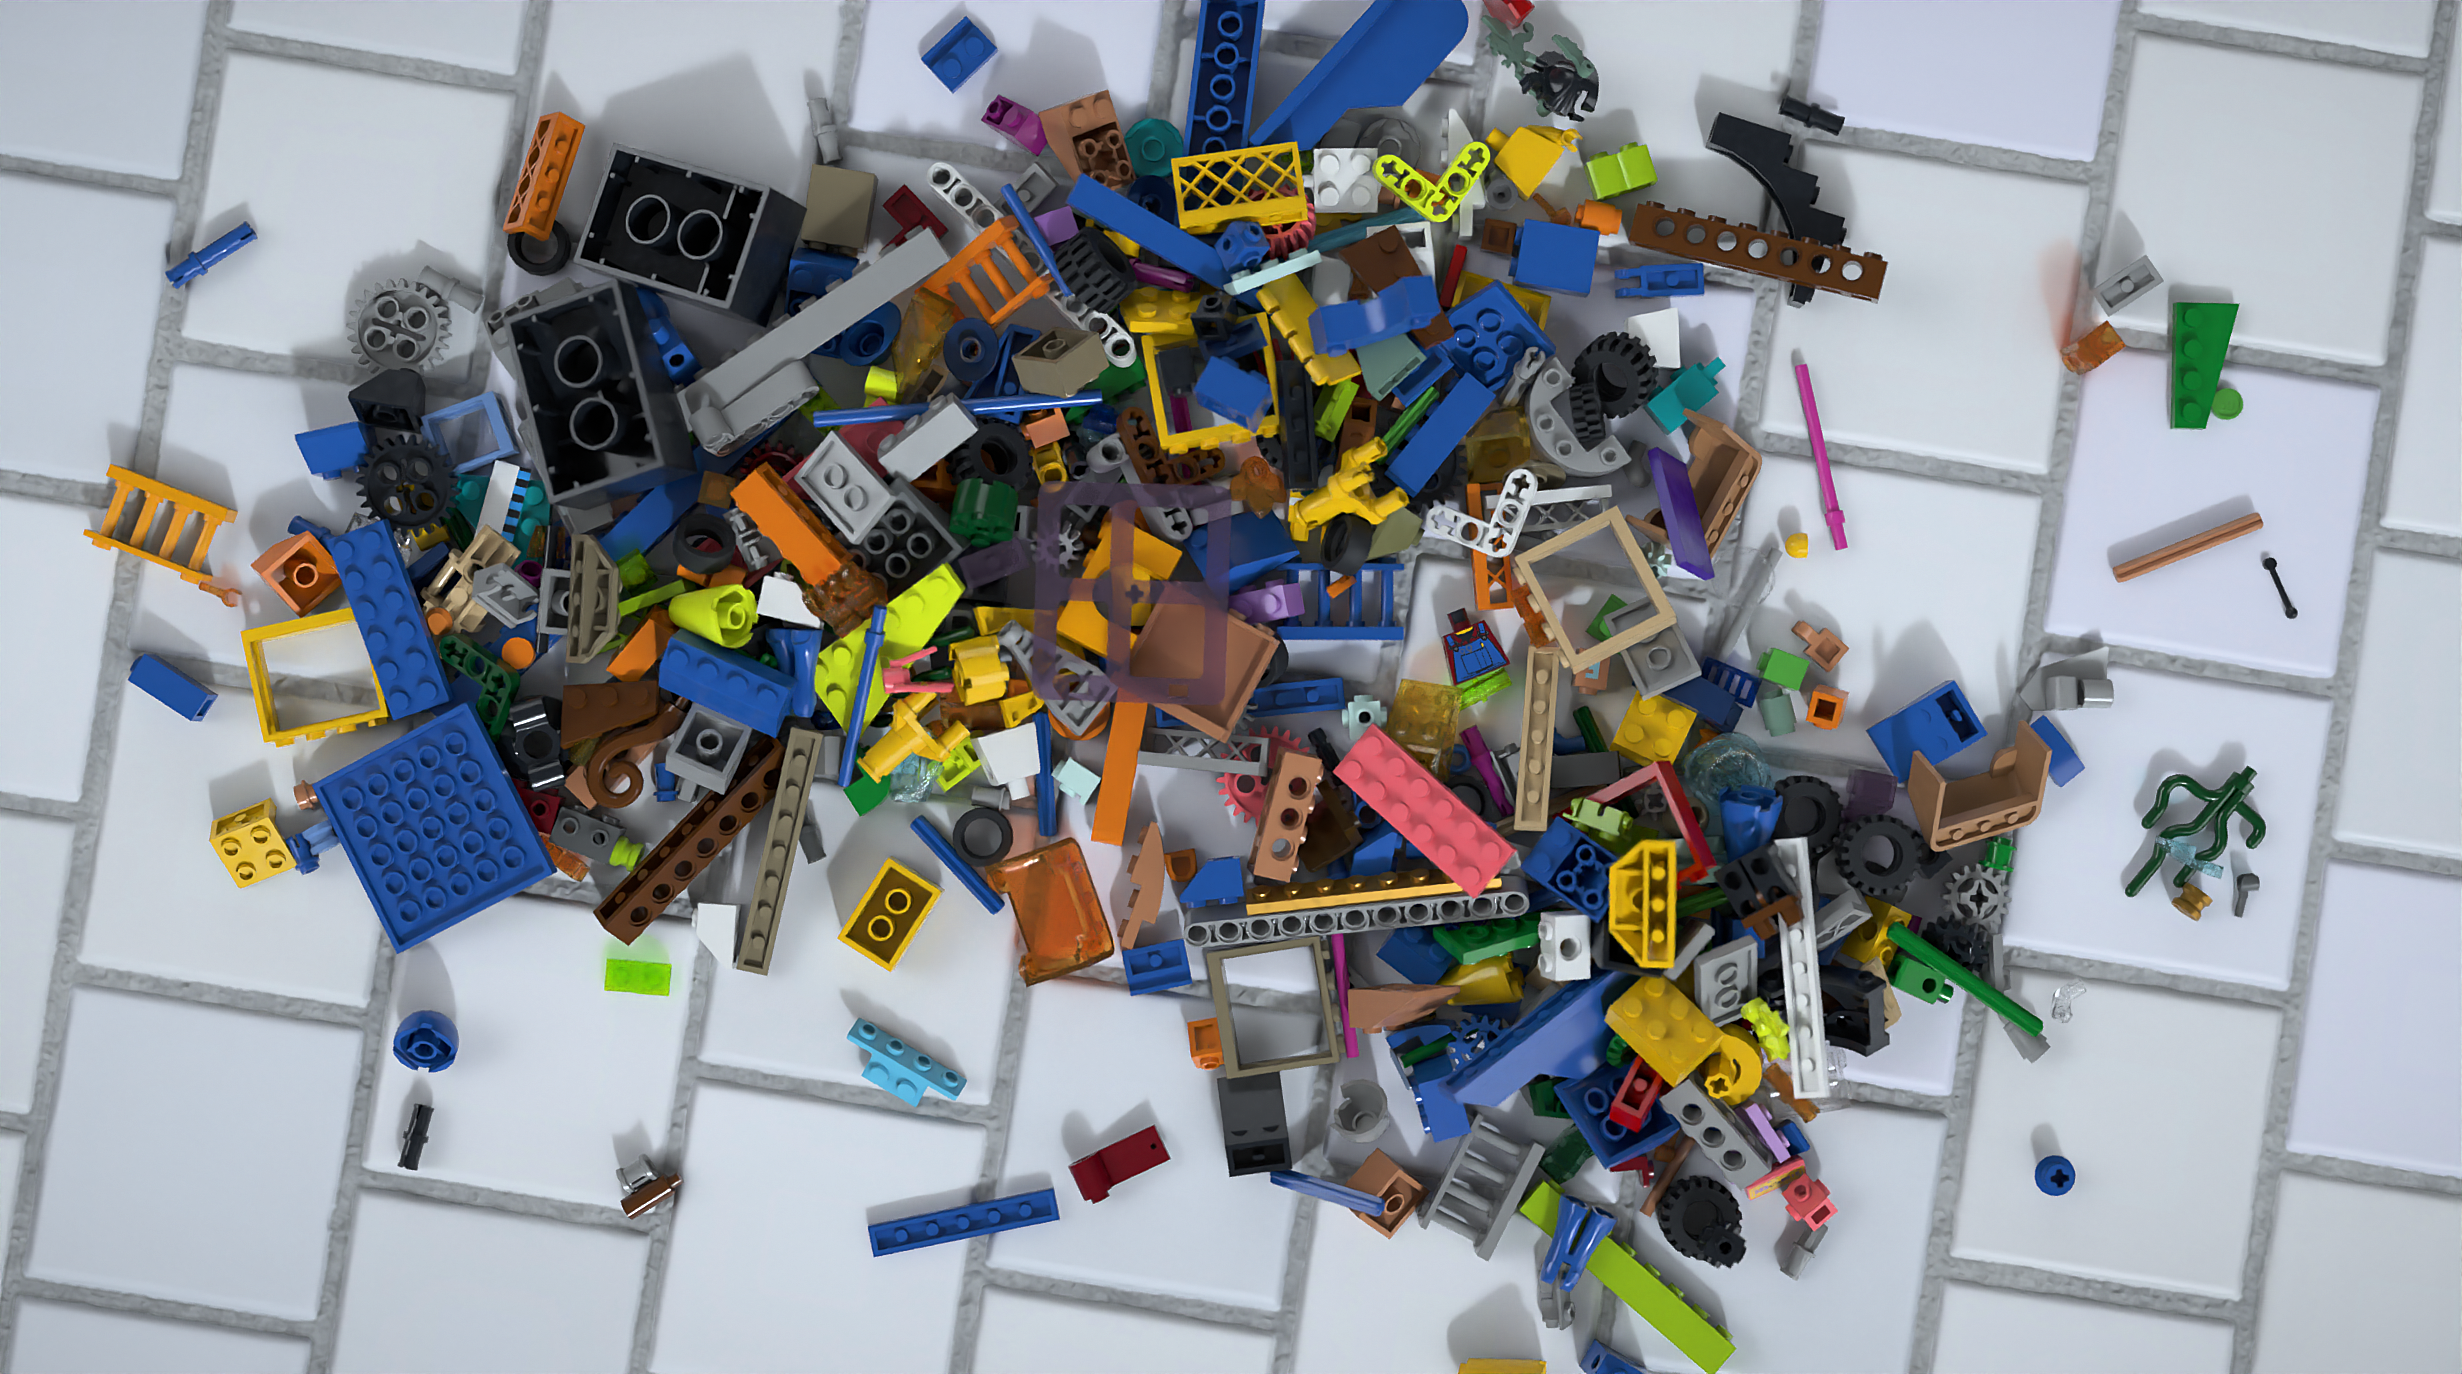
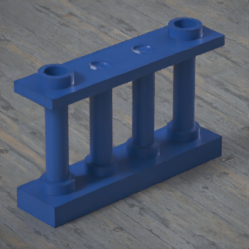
[1276,557,1404,641]

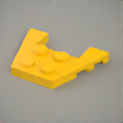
[1119,280,1219,336]
[973,606,1086,728]

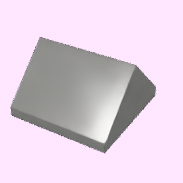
[537,568,570,636]

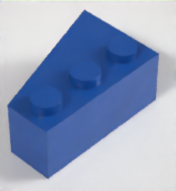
[962,323,1042,427]

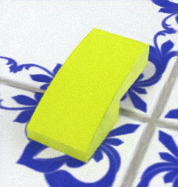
[926,728,984,793]

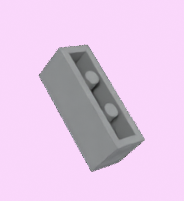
[877,392,978,483]

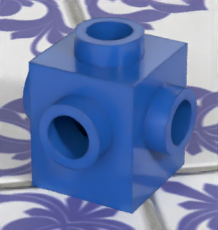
[1214,220,1270,271]

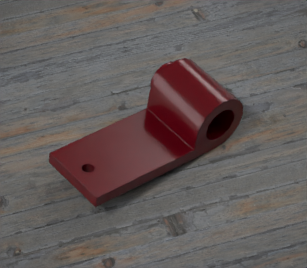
[1068,1124,1171,1204]

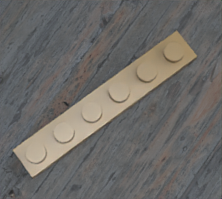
[1514,645,1560,832]

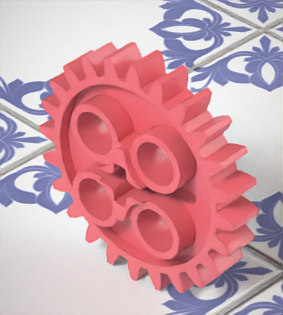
[1216,725,1317,827]

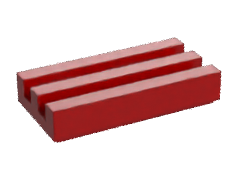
[1438,244,1468,312]

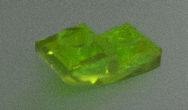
[604,958,672,996]

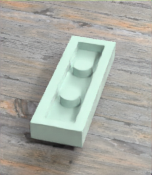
[1223,248,1322,295]

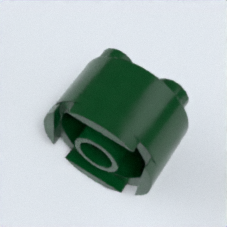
[949,478,1019,548]

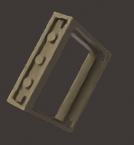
[1206,935,1346,1079]

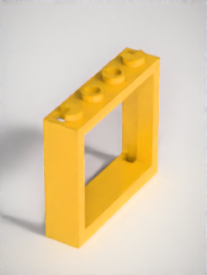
[1141,312,1280,455]
[240,607,392,748]

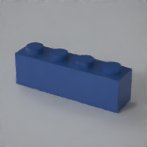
[1384,372,1496,498]

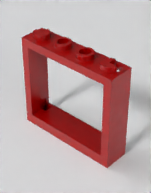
[1552,760,1717,892]

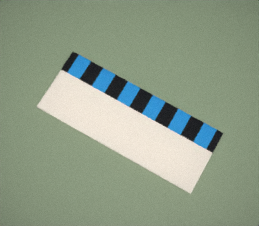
[474,460,532,543]

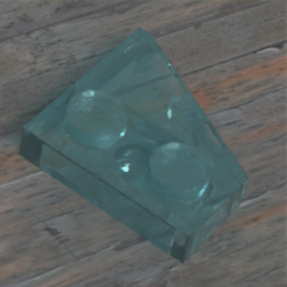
[891,737,956,802]

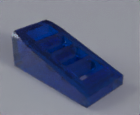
[1699,656,1763,709]

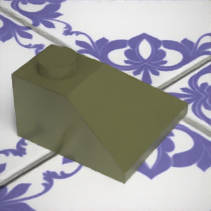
[1365,507,1425,562]

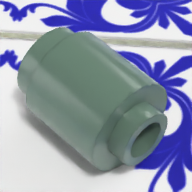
[1759,689,1797,737]

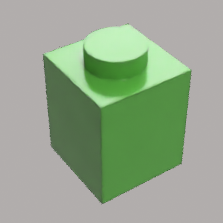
[1756,648,1810,691]

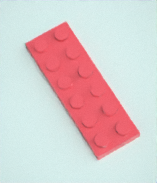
[1333,723,1517,899]

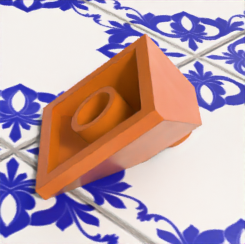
[250,531,342,618]

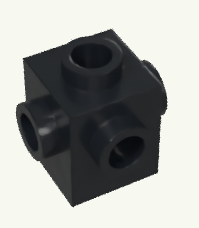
[1697,1219,1747,1269]

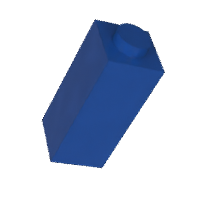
[127,653,218,721]

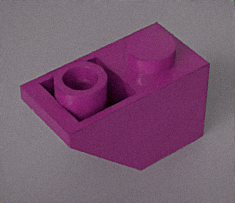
[981,94,1048,157]

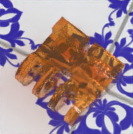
[802,560,889,639]

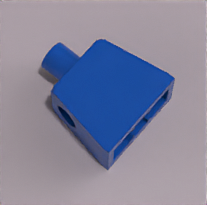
[648,315,704,388]
[1579,1339,1647,1374]

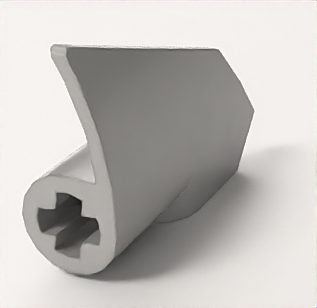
[2018,647,2114,711]

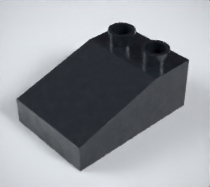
[573,143,807,328]
[503,279,698,510]

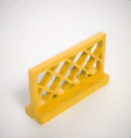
[1171,141,1308,236]

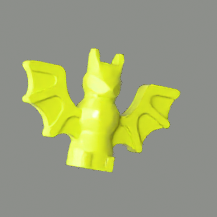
[1740,997,1790,1063]

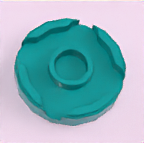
[1124,118,1184,180]

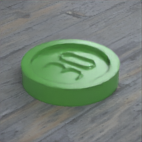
[2211,388,2243,420]

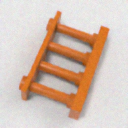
[914,214,1054,351]

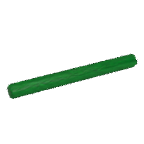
[1886,922,2044,1037]

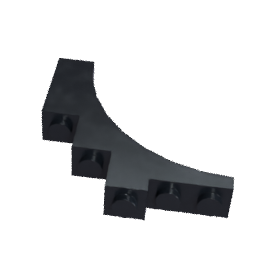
[1705,112,1847,309]

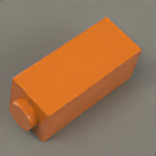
[606,604,680,682]

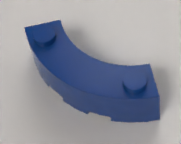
[1308,275,1441,357]

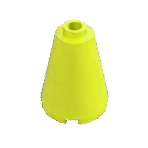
[668,584,758,648]

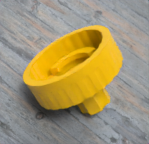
[1696,1023,1763,1106]

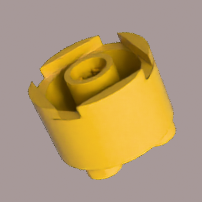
[948,634,1010,706]

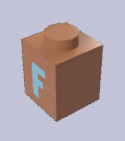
[1571,648,1611,696]

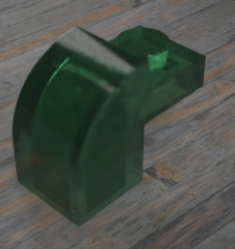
[1538,1122,1595,1185]

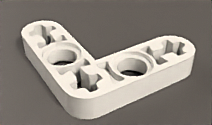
[1426,469,1538,558]

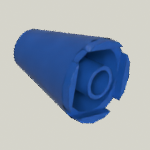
[1718,785,1783,864]

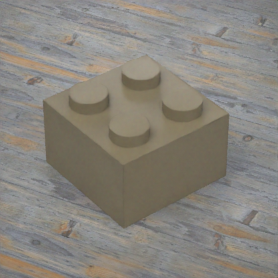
[1012,326,1109,398]

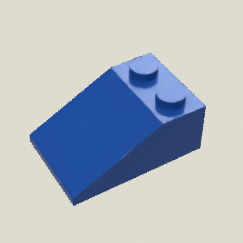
[1182,507,1300,602]

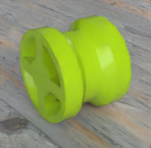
[609,835,646,873]

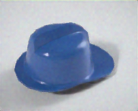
[839,301,902,367]

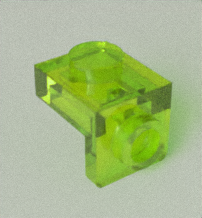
[615,548,659,598]

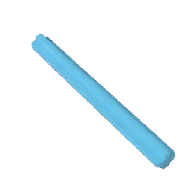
[1252,206,1426,273]

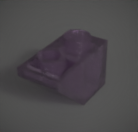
[1841,769,1898,831]

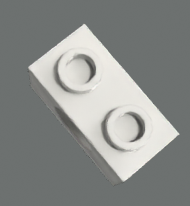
[1538,910,1590,981]

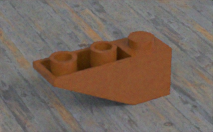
[1332,396,1378,476]

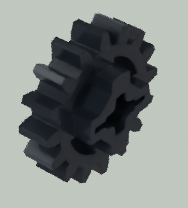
[1921,914,1991,972]

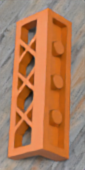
[502,111,585,241]
[1464,483,1514,612]

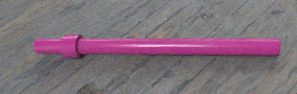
[1795,364,1848,551]

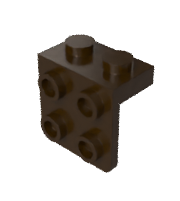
[1297,779,1364,873]

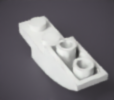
[1440,109,1485,241]

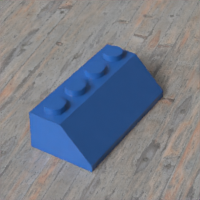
[659,628,799,738]

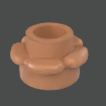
[293,780,319,810]

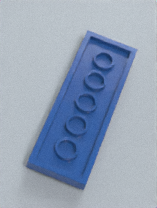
[326,519,454,721]

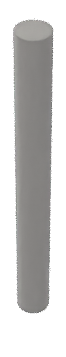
[1714,547,1783,664]

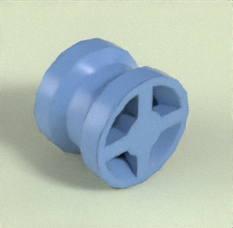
[302,820,341,856]

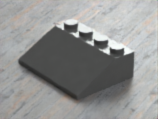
[830,476,971,616]

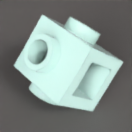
[1342,695,1387,741]

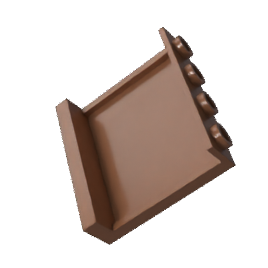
[1109,579,1280,744]

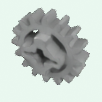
[1940,864,2012,932]

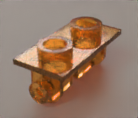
[1510,585,1556,649]

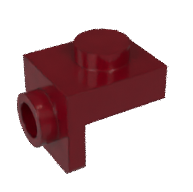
[1608,1154,1654,1188]

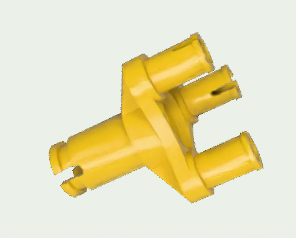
[1294,436,1409,530]
[857,681,971,784]

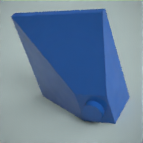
[1553,1057,1681,1169]

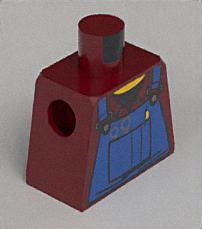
[1441,608,1510,687]

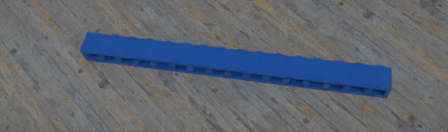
[428,360,823,717]

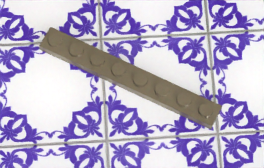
[736,725,824,976]

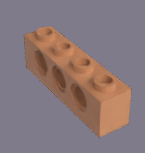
[565,696,667,810]
[1246,746,1324,882]

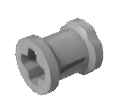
[616,1153,658,1194]

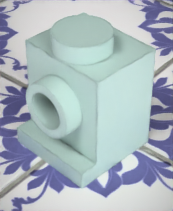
[1051,758,1102,805]

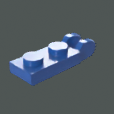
[1614,263,1705,299]

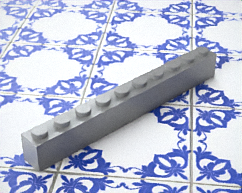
[674,225,952,433]

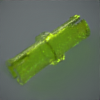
[1448,667,1513,714]

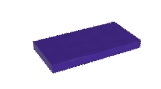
[1647,447,1715,581]

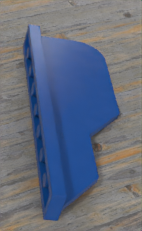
[1248,0,1469,151]
[1436,962,1643,1107]

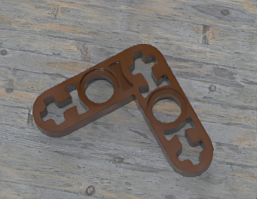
[1116,406,1226,497]

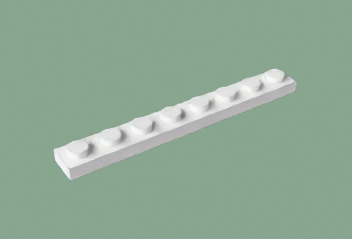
[1774,837,1830,1099]

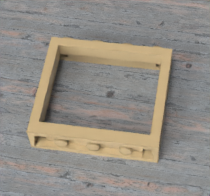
[1512,506,1676,675]

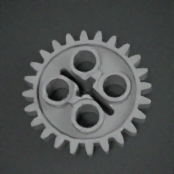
[346,278,452,377]

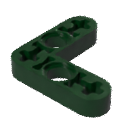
[439,633,521,745]

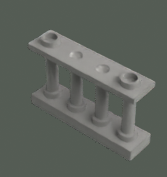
[1417,1110,1546,1261]

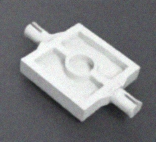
[1292,148,1400,213]

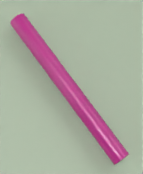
[1331,933,1359,1058]

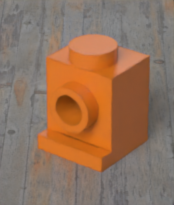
[1019,408,1070,448]

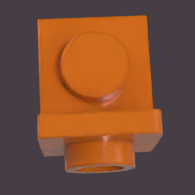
[1187,1017,1224,1070]

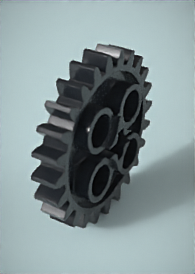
[1369,413,1468,513]
[355,434,462,538]

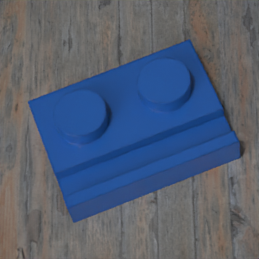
[921,16,998,94]
[1121,938,1193,996]

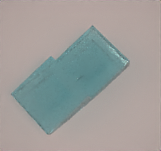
[2155,835,2224,879]

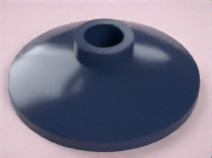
[1125,175,1177,225]
[943,318,999,382]

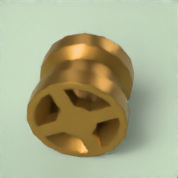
[2171,882,2213,921]

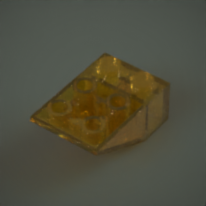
[891,286,956,394]
[1384,678,1462,782]

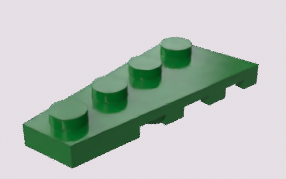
[2171,302,2239,430]

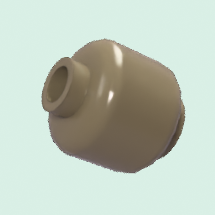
[1662,797,1710,839]

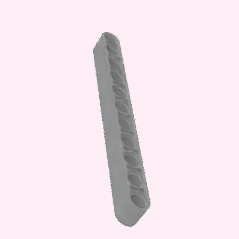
[1183,875,1529,947]

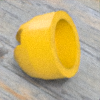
[1785,533,1808,558]

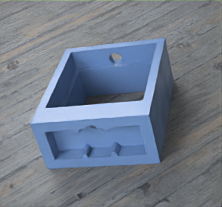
[420,391,521,476]

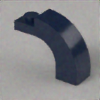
[1631,676,1744,737]

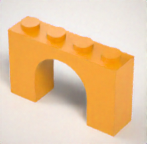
[1052,516,1183,667]

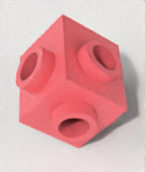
[1781,1173,1838,1231]

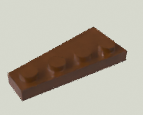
[1338,225,1455,350]

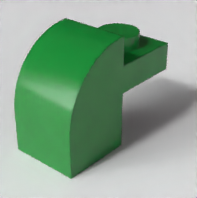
[843,743,894,817]

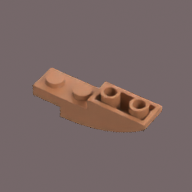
[1117,821,1165,950]

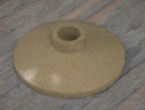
[1502,459,1566,493]

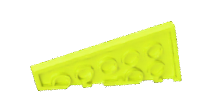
[815,562,966,741]

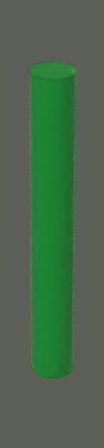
[1399,1016,1484,1069]

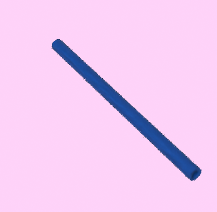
[813,388,1102,427]

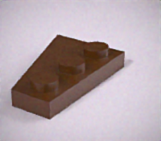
[560,680,660,749]

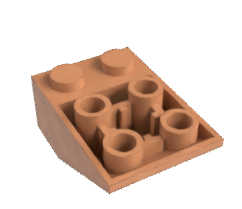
[1038,90,1137,190]

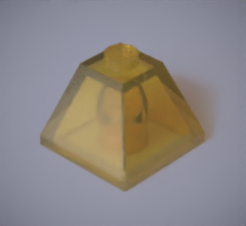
[1465,406,1530,485]

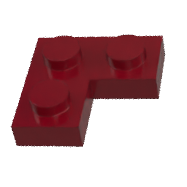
[881,184,949,250]

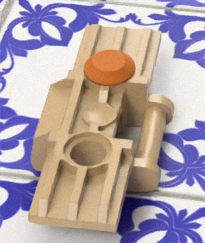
[420,524,521,660]

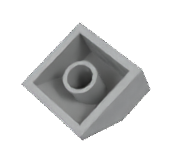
[665,702,753,795]

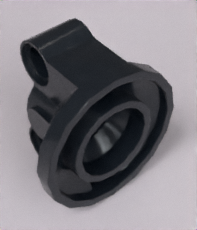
[495,694,584,793]

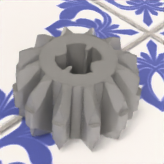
[1029,518,1084,573]

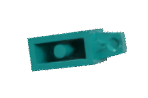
[1642,357,1726,436]

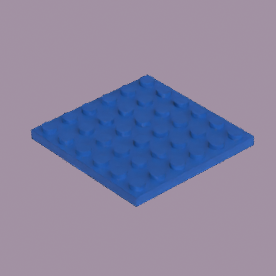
[312,701,558,954]

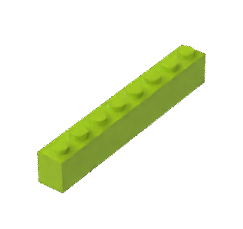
[1517,1177,1737,1374]

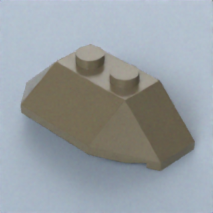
[566,534,622,664]

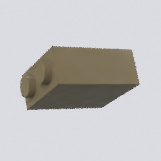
[800,164,878,257]

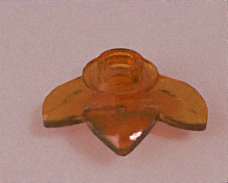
[1230,456,1287,519]

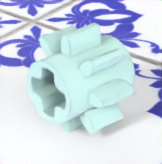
[1639,541,1672,579]

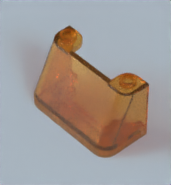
[984,837,1115,987]

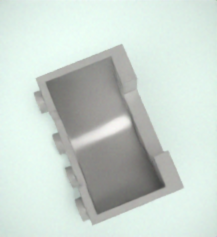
[1522,357,1632,479]

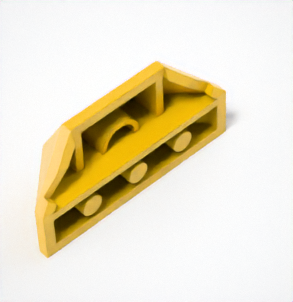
[1609,840,1677,968]

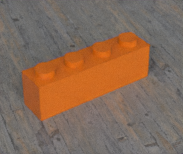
[730,462,853,589]

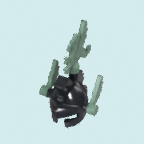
[1481,15,1599,122]

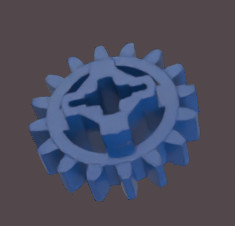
[1448,1013,1511,1070]

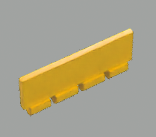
[1256,272,1362,386]

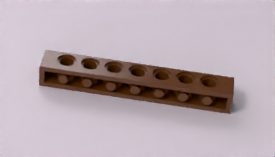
[1628,201,1888,304]
[593,734,788,946]

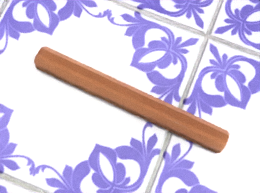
[2112,512,2263,583]

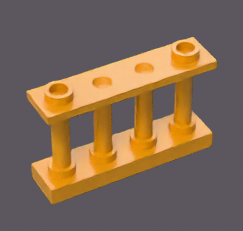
[83,464,238,585]

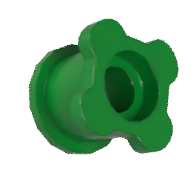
[1978,836,2017,873]

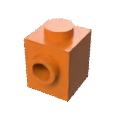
[1806,684,1850,730]

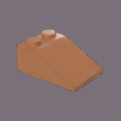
[1347,983,1460,1034]

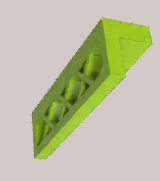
[595,579,697,656]

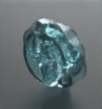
[1681,732,1774,816]

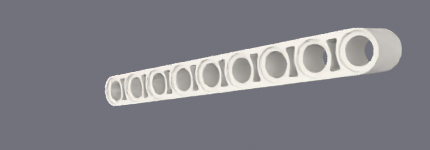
[926,161,1137,368]

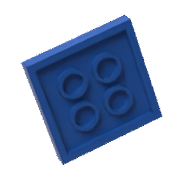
[1437,279,1556,392]

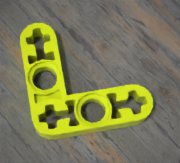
[1372,142,1490,222]

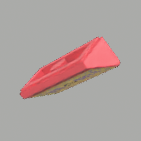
[1744,1154,1806,1200]

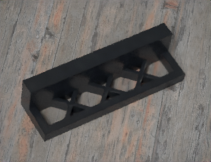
[1276,360,1319,493]

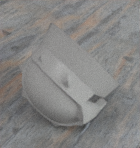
[1330,1079,1390,1143]

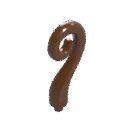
[586,695,691,809]

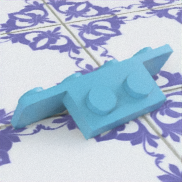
[846,1018,967,1107]

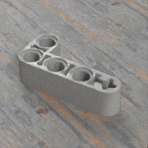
[688,360,819,457]
[1086,432,1192,546]

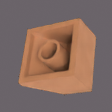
[1344,1148,1431,1239]

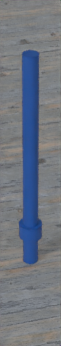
[837,605,887,787]

